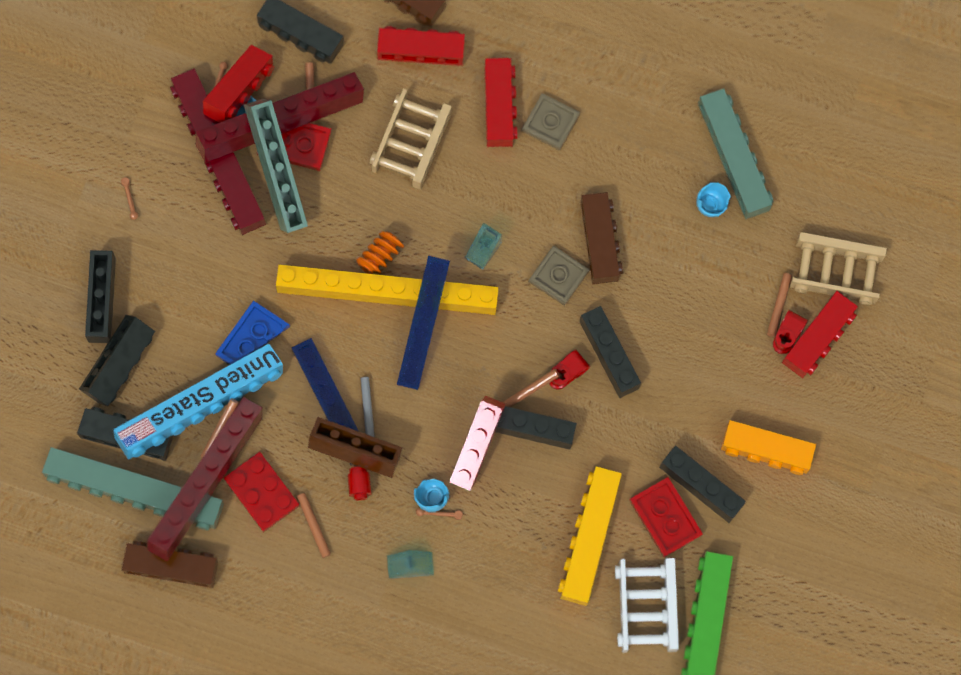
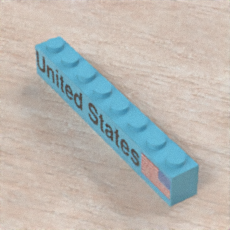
[113,344,283,460]

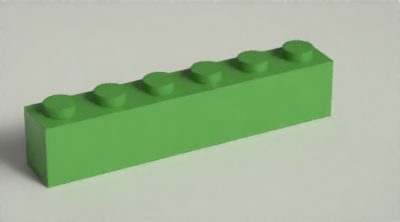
[681,551,733,675]

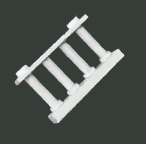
[615,558,679,653]

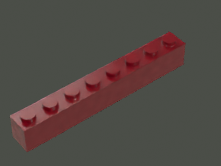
[169,68,266,235]
[196,72,364,163]
[147,397,263,561]

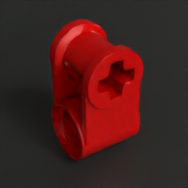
[773,310,808,354]
[549,349,591,390]

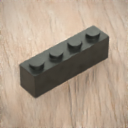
[256,0,344,64]
[85,250,116,343]
[579,306,641,399]
[79,315,155,406]
[495,406,577,450]
[77,407,173,461]
[659,445,746,523]

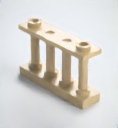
[370,89,452,190]
[789,232,887,305]

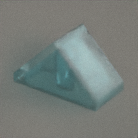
[465,223,502,270]
[387,550,434,579]

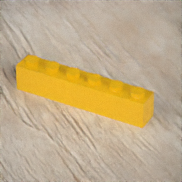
[558,466,622,606]

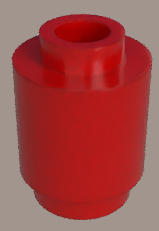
[347,467,371,501]

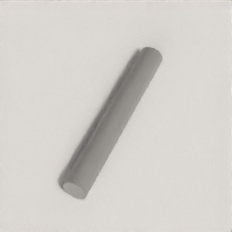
[360,377,375,437]

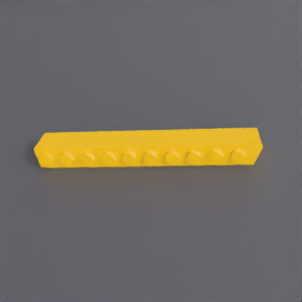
[276,265,498,315]

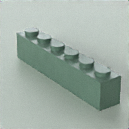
[698,89,773,220]
[244,98,308,233]

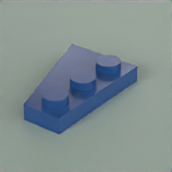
[215,301,290,365]

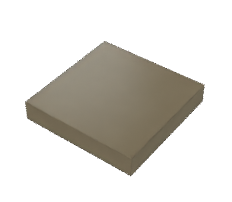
[522,93,580,151]
[528,245,589,306]

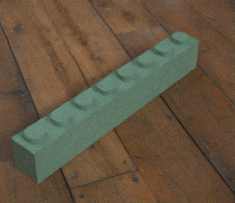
[42,447,224,531]

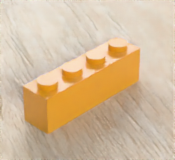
[721,420,816,475]

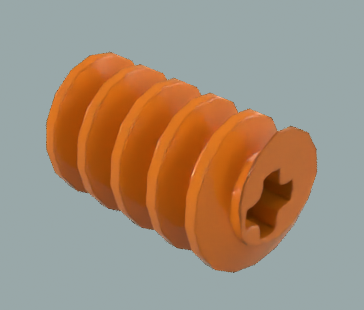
[356,231,404,274]

